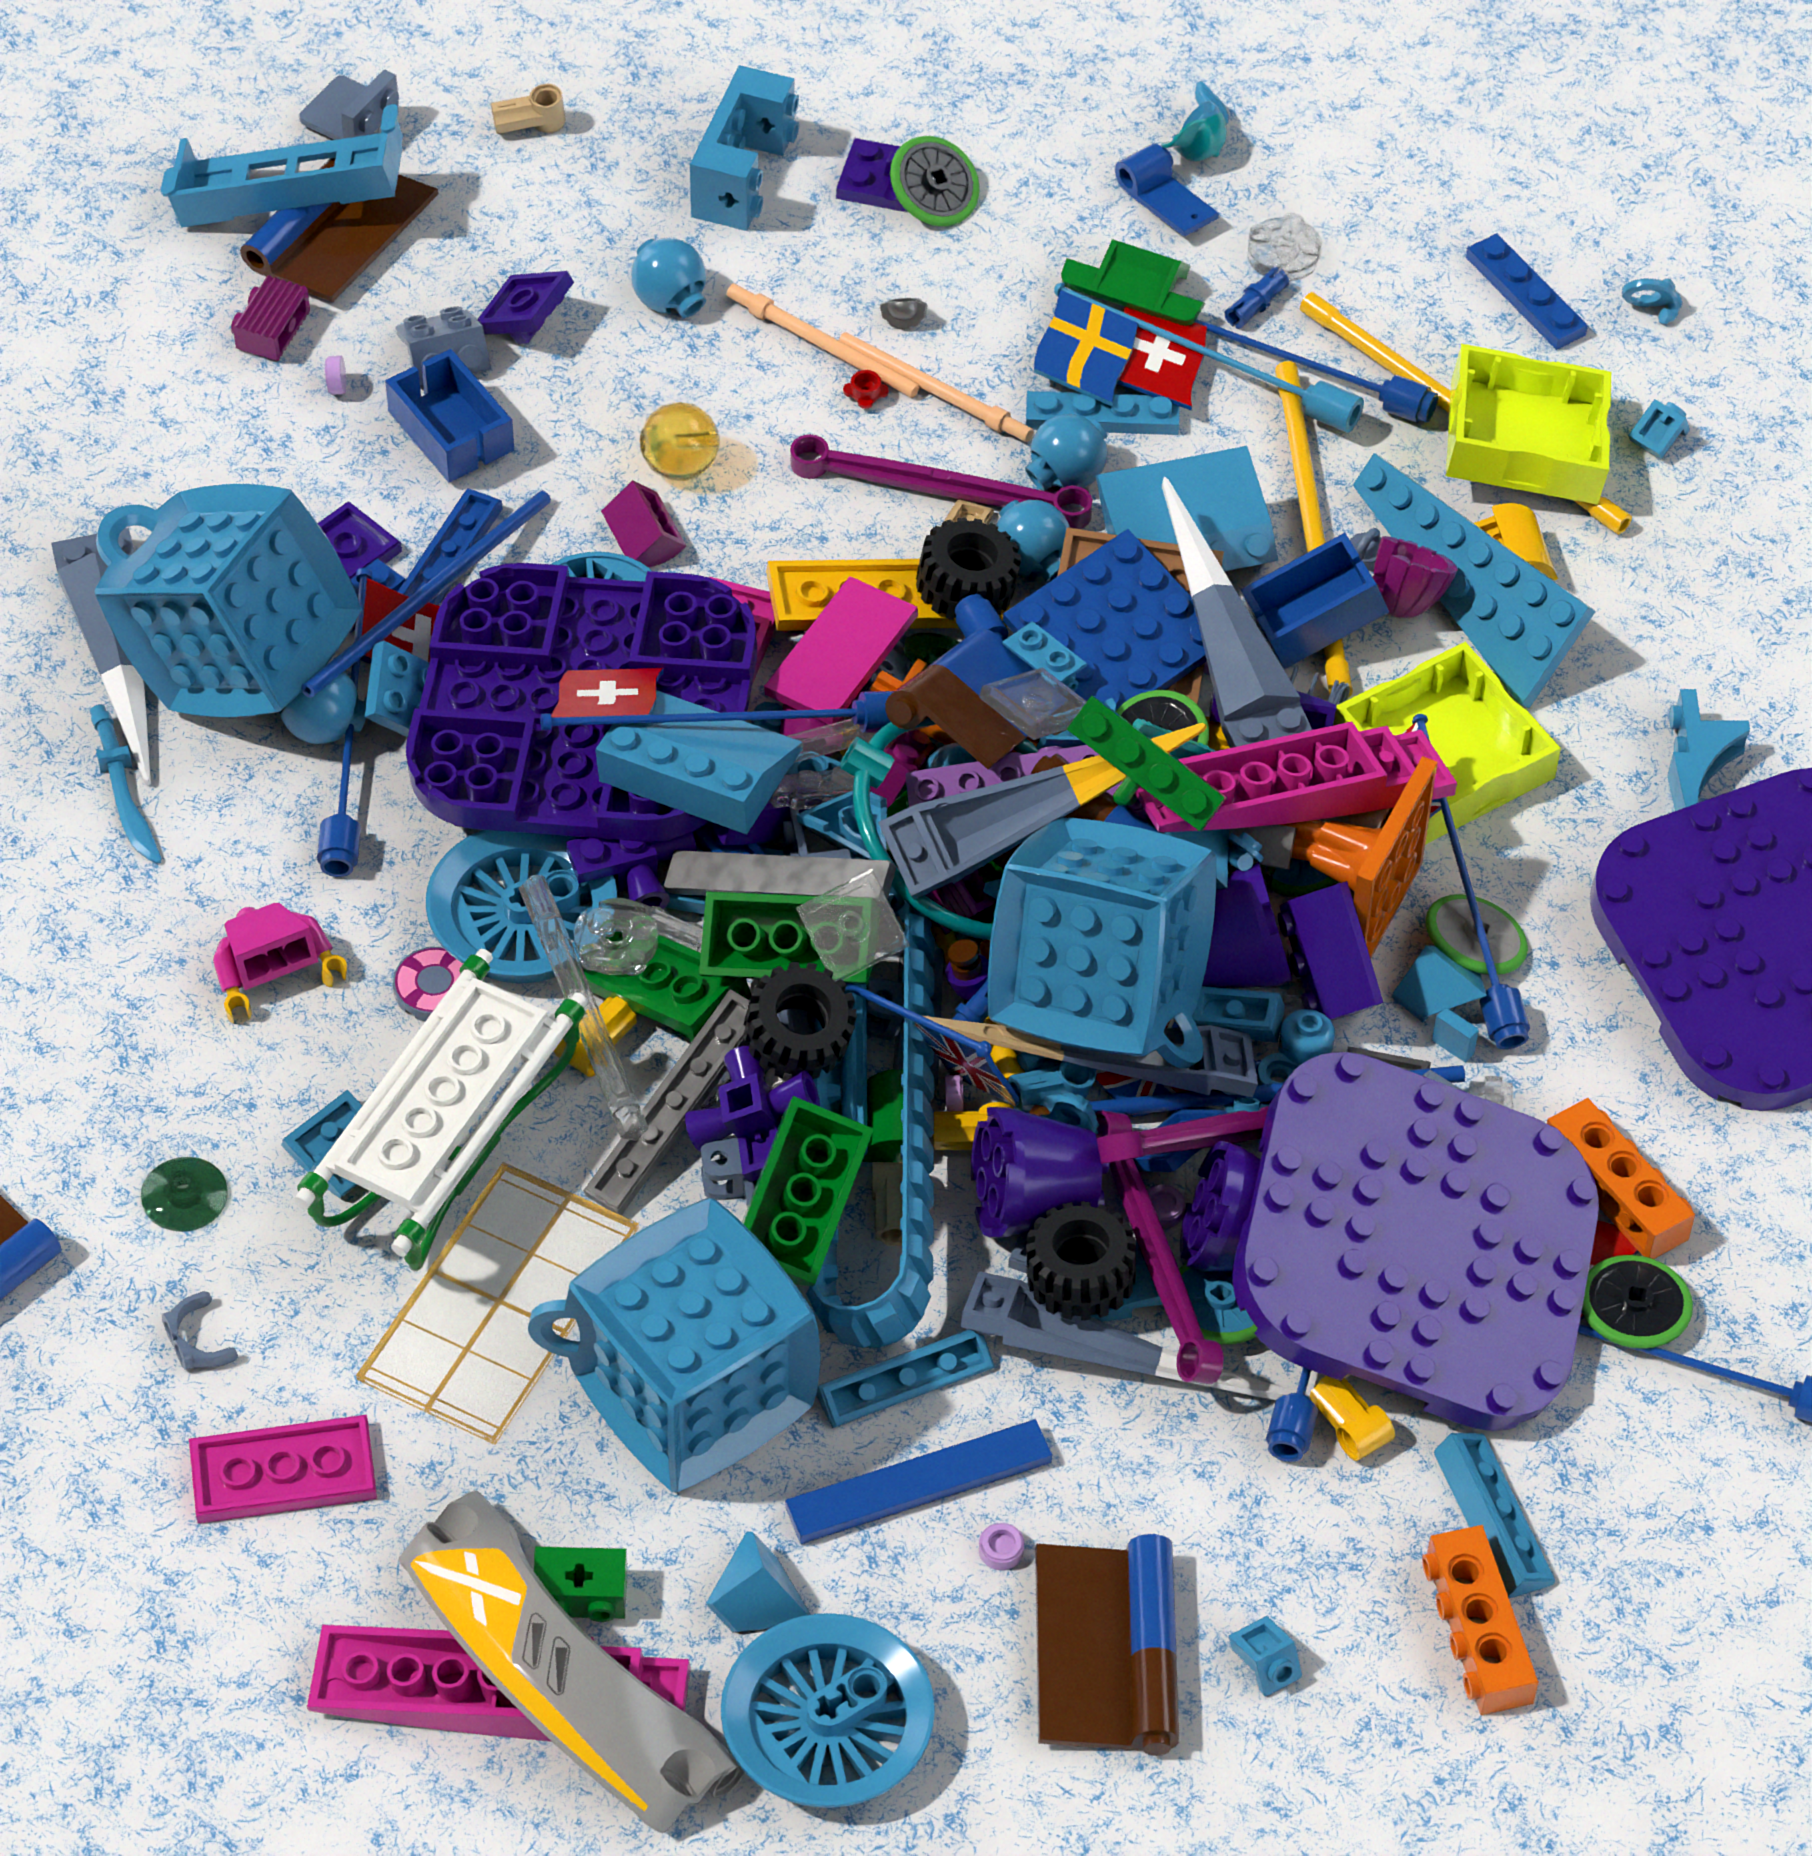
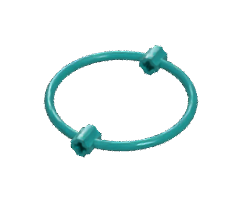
[839,717,1038,940]

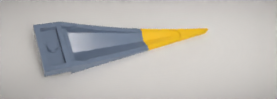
[878,723,1207,900]

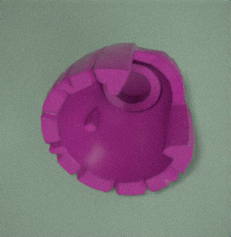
[1372,536,1458,618]

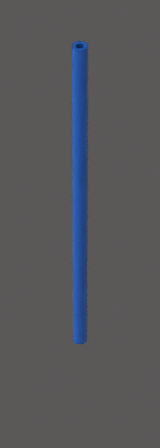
[301,491,551,698]
[1089,1065,1465,1115]

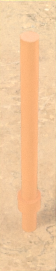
[727,283,920,398]
[839,332,1034,443]

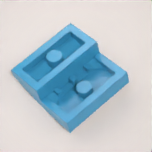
[281,1089,362,1198]

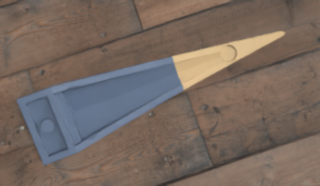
[914,1015,1258,1097]

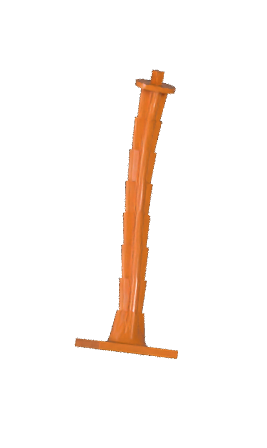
[870,658,1438,959]

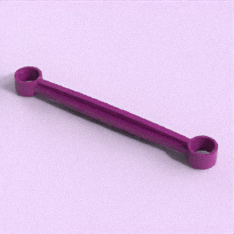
[790,434,1092,529]
[1096,1106,1269,1164]
[1095,1110,1224,1385]

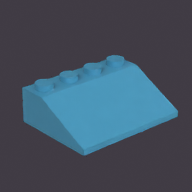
[1096,446,1279,571]
[595,691,803,834]

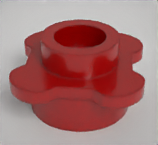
[843,370,889,409]

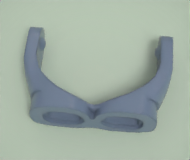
[162,1291,238,1370]

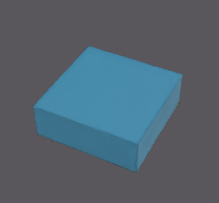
[1432,1008,1479,1063]

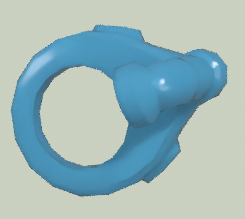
[1622,278,1683,324]

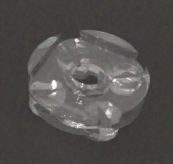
[1247,213,1322,281]
[574,898,658,976]

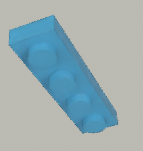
[1026,391,1179,435]

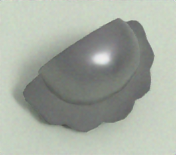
[880,298,927,329]

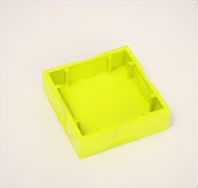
[1446,344,1611,505]
[1333,642,1561,845]

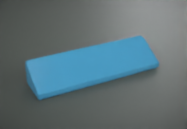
[816,1329,995,1428]
[1434,1433,1556,1598]

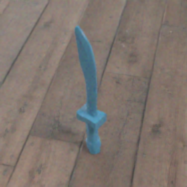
[90,704,162,864]

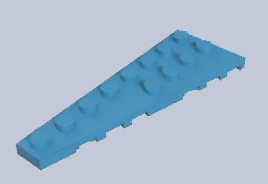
[1353,453,1596,709]

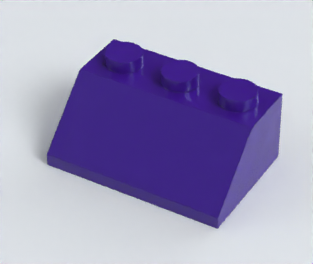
[1278,881,1384,1021]

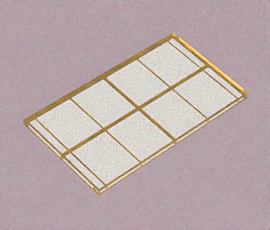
[356,1162,639,1445]

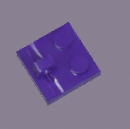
[836,138,908,212]
[477,271,574,344]

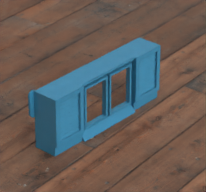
[160,104,403,228]

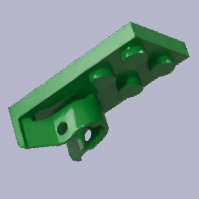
[567,918,752,1042]

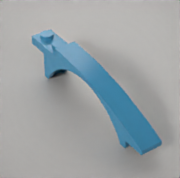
[1667,689,1750,811]

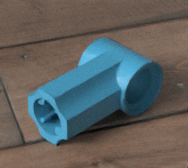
[1008,1061,1096,1112]

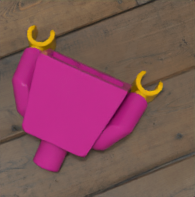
[213,903,347,1023]

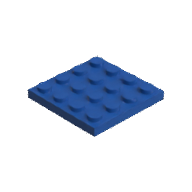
[1003,529,1207,711]

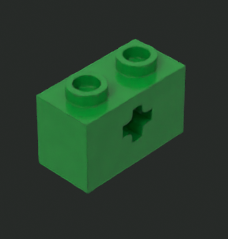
[534,1546,628,1622]

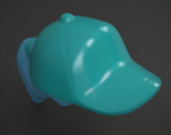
[1161,81,1229,162]

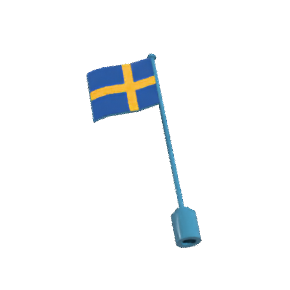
[1034,282,1364,433]

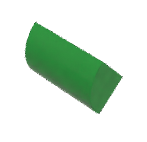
[862,1069,904,1162]

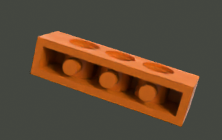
[1547,1098,1695,1259]
[1422,1525,1539,1715]

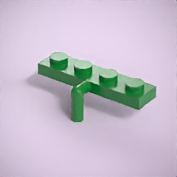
[1067,695,1227,831]

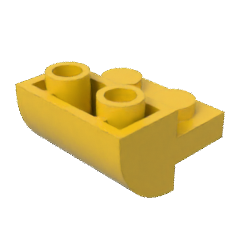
[1474,503,1558,581]

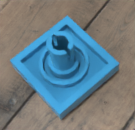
[364,640,429,737]

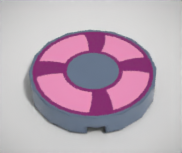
[393,946,463,1022]

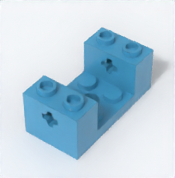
[690,65,799,231]

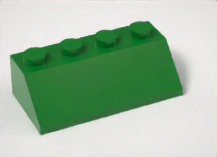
[699,891,881,984]
[742,1096,874,1287]

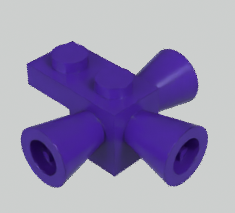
[566,832,697,916]
[685,1046,820,1182]

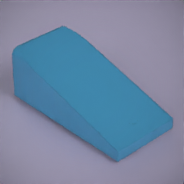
[1192,986,1285,1043]

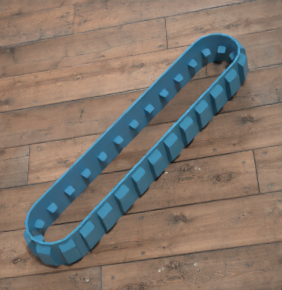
[806,886,935,1348]

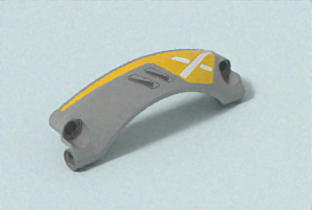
[398,1490,744,1833]

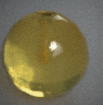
[639,402,720,481]

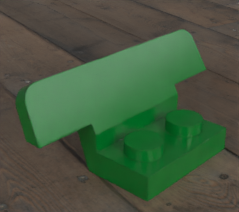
[1061,239,1206,326]

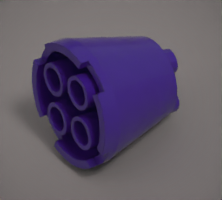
[1202,862,1293,988]
[971,1107,1110,1238]
[1180,1141,1261,1272]

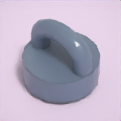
[1350,528,1382,570]

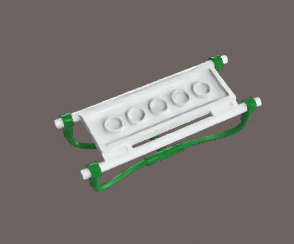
[293,949,588,1272]

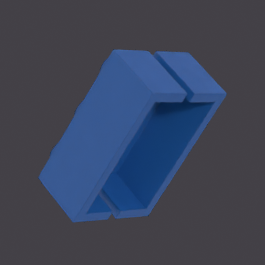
[385,349,515,483]
[1240,532,1389,669]

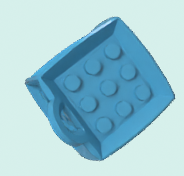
[95,484,362,718]
[988,817,1216,1069]
[528,1198,821,1492]

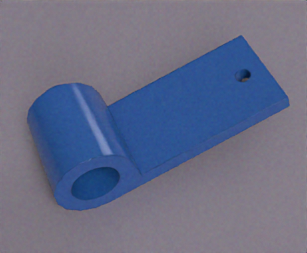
[1115,143,1219,237]

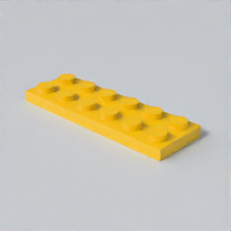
[766,559,1010,631]

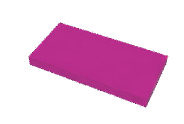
[764,576,918,726]
[189,1415,377,1524]

